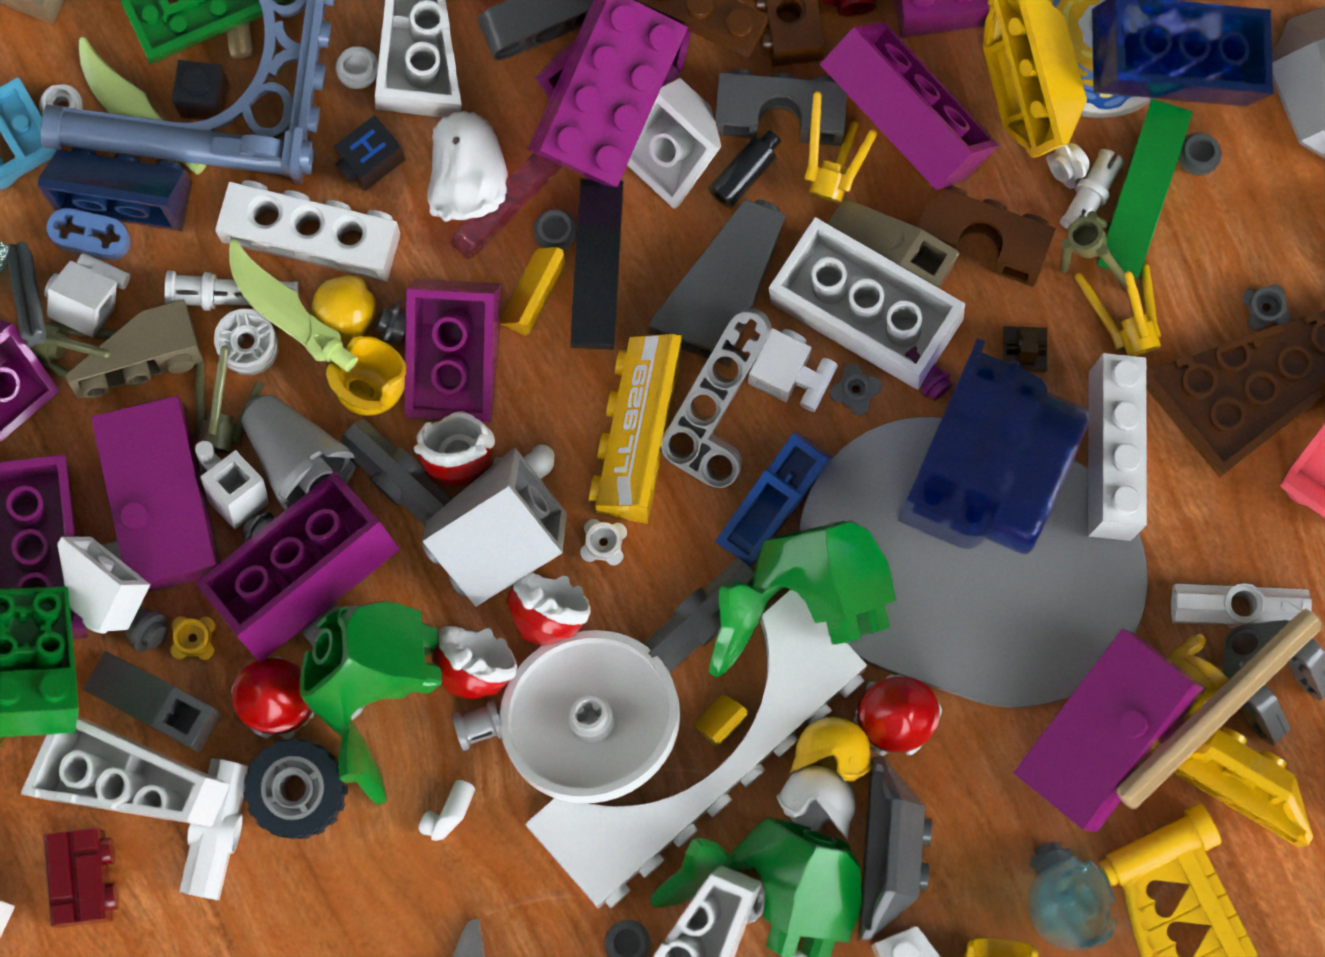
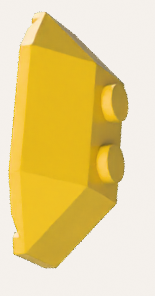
[983,0,1087,158]
[1173,727,1313,848]

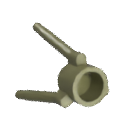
[1060,211,1128,292]
[30,320,117,381]
[193,346,263,453]

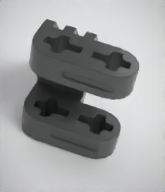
[1223,620,1325,746]

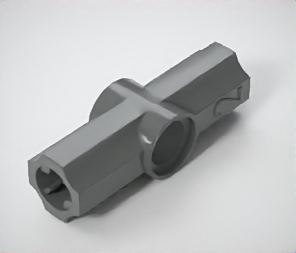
[340,418,453,526]
[644,558,754,674]

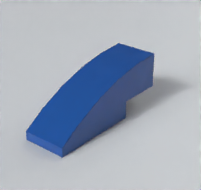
[715,432,833,567]

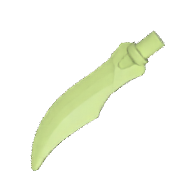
[79,37,206,174]
[229,239,358,372]

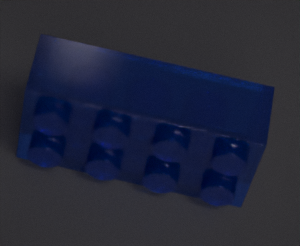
[1092,0,1273,106]

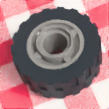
[243,738,348,839]

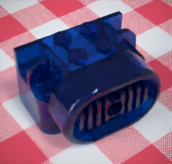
[897,338,1090,555]

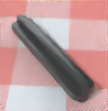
[6,241,47,347]

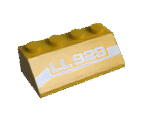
[589,334,682,524]

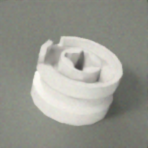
[214,309,279,376]

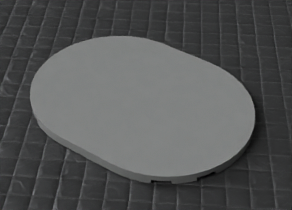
[799,417,1147,708]

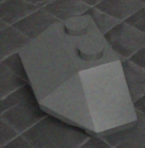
[858,756,932,942]

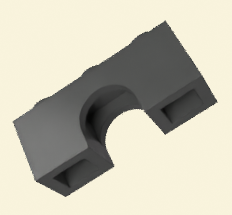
[715,69,847,146]

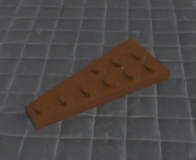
[1146,310,1325,478]

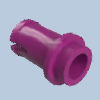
[905,346,953,401]

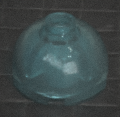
[1028,857,1117,951]

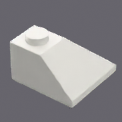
[627,78,721,209]

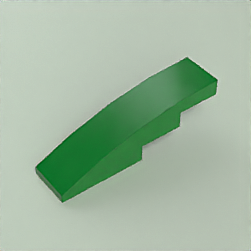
[1096,98,1193,279]

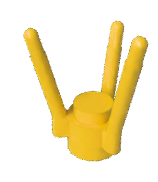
[804,91,877,203]
[1074,264,1162,356]

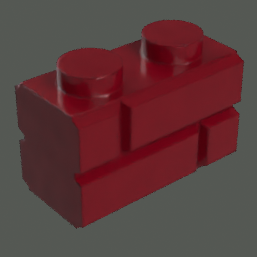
[43,828,119,928]

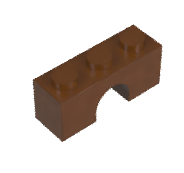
[917,185,1056,287]

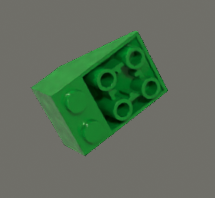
[0,587,79,737]

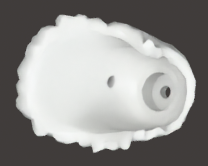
[427,111,508,222]

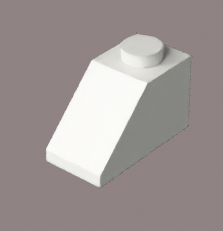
[58,536,151,633]

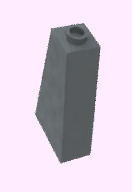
[649,200,786,367]

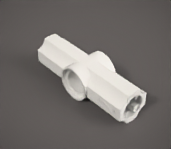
[1171,583,1312,629]
[179,759,250,900]

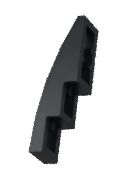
[570,179,624,350]

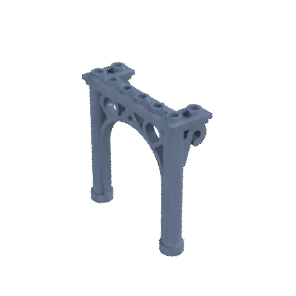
[41,0,335,185]

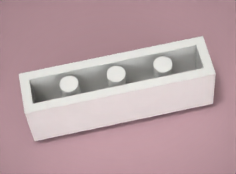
[1088,353,1147,541]

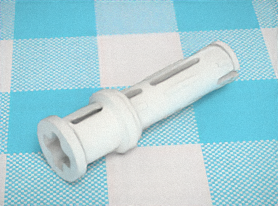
[164,270,299,311]

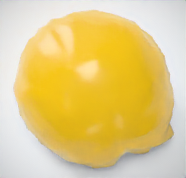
[310,275,377,348]

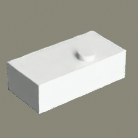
[769,217,965,390]

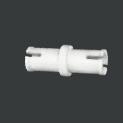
[1060,149,1124,229]

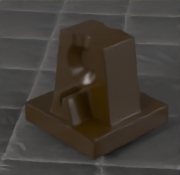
[1003,326,1047,372]

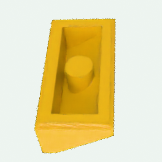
[500,247,565,337]

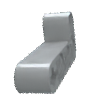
[661,308,771,488]

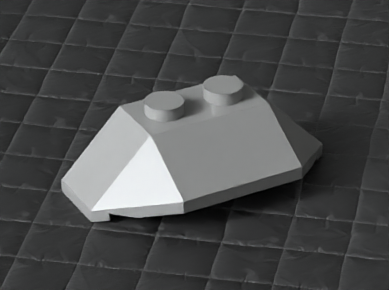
[1267,7,1325,159]

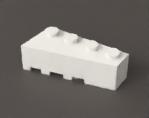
[653,865,763,957]

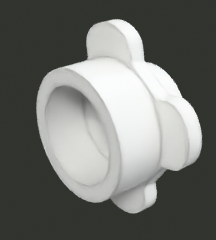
[1046,143,1089,189]
[580,519,627,566]

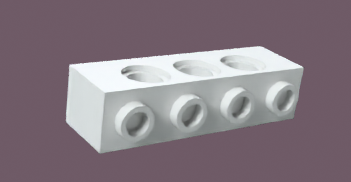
[215,180,401,282]

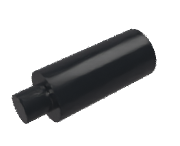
[708,130,781,208]

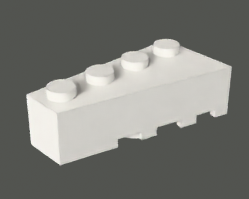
[375,0,461,117]
[21,716,230,827]

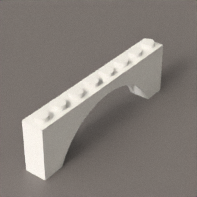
[525,590,867,909]

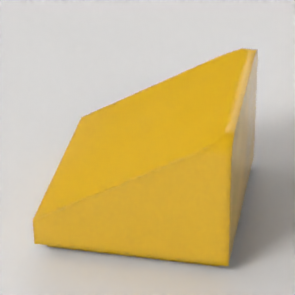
[694,695,748,748]

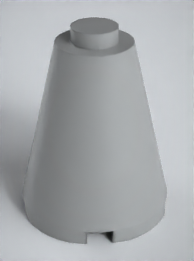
[241,395,355,510]

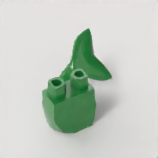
[709,520,896,677]
[300,601,442,805]
[649,817,862,957]

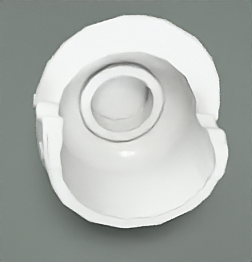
[777,765,856,840]

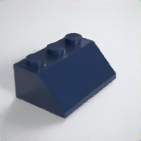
[37,147,192,231]

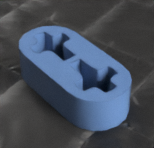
[47,208,131,261]

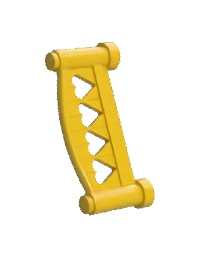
[1099,803,1259,957]

